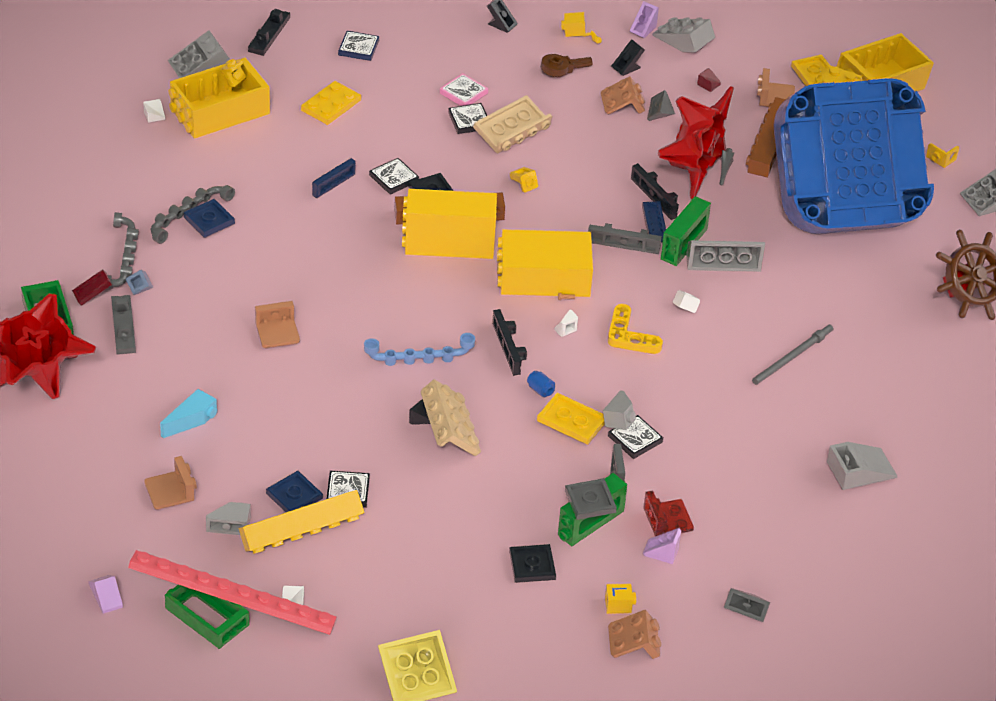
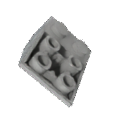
[652,17,715,52]
[168,30,230,78]
[960,169,996,216]
[827,442,897,490]

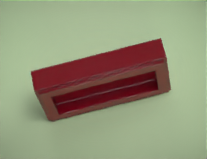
[72,269,112,306]

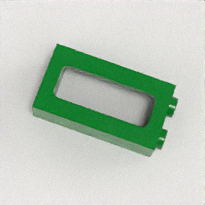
[660,196,711,266]
[21,280,74,335]
[558,473,628,547]
[165,585,250,649]

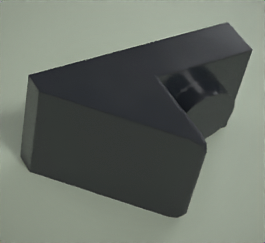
[487,0,518,33]
[611,39,645,76]

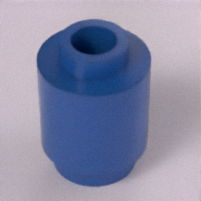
[527,371,555,397]

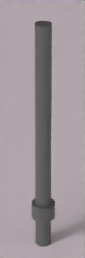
[752,324,834,385]

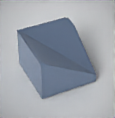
[125,270,153,295]

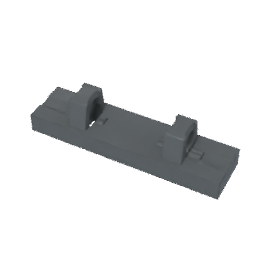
[588,223,662,254]
[111,295,136,355]

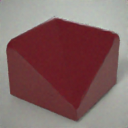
[697,68,721,92]

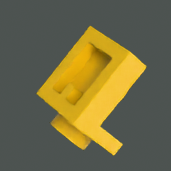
[221,59,246,87]
[509,167,539,192]

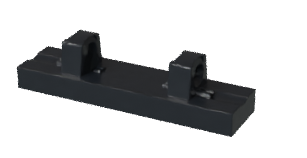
[248,9,290,56]
[631,163,679,220]
[492,309,527,376]

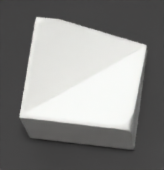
[143,99,165,123]
[673,290,700,313]
[554,310,578,337]
[282,586,304,605]

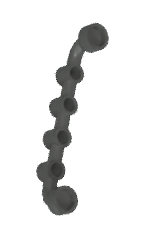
[150,185,235,244]
[105,212,139,290]

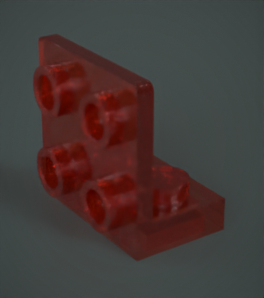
[643,490,694,537]

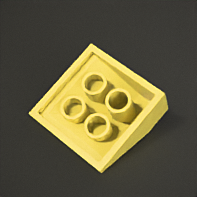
[378,630,457,701]

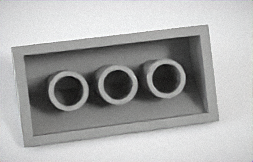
[686,240,765,272]

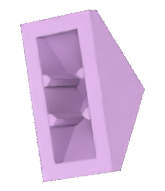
[629,1,659,38]
[643,528,681,564]
[89,575,123,614]

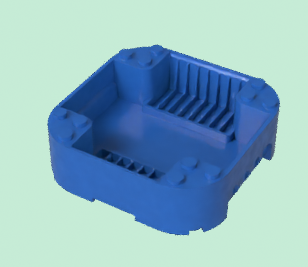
[774,78,934,234]

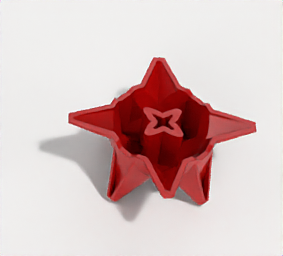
[658,86,734,199]
[0,293,96,399]

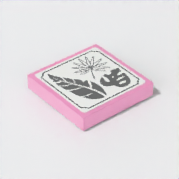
[440,73,488,106]

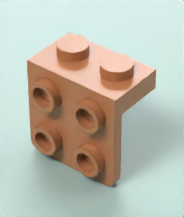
[757,68,795,107]
[601,76,645,114]
[255,301,300,348]
[144,456,197,509]
[608,609,661,659]

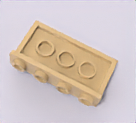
[473,95,553,154]
[421,379,481,456]

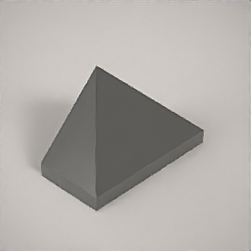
[647,90,675,121]
[724,588,770,622]

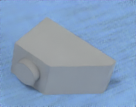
[603,390,636,430]
[206,502,251,535]

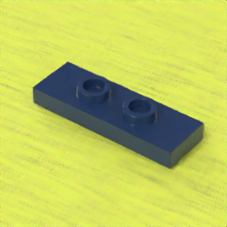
[312,158,356,198]
[642,201,666,243]

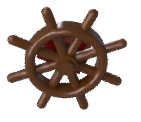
[936,229,996,320]

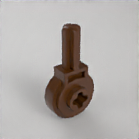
[540,54,593,77]

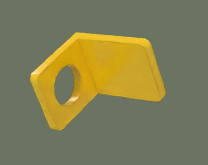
[926,143,959,168]

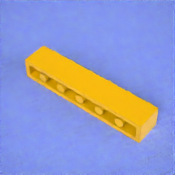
[238,490,364,554]

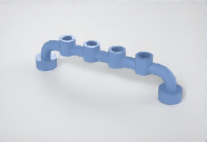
[364,333,475,366]

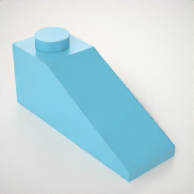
[160,389,217,438]

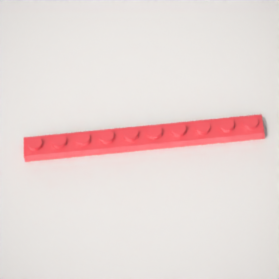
[128,550,336,635]

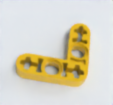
[608,304,663,354]

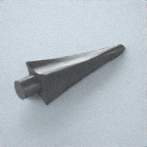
[719,148,735,186]

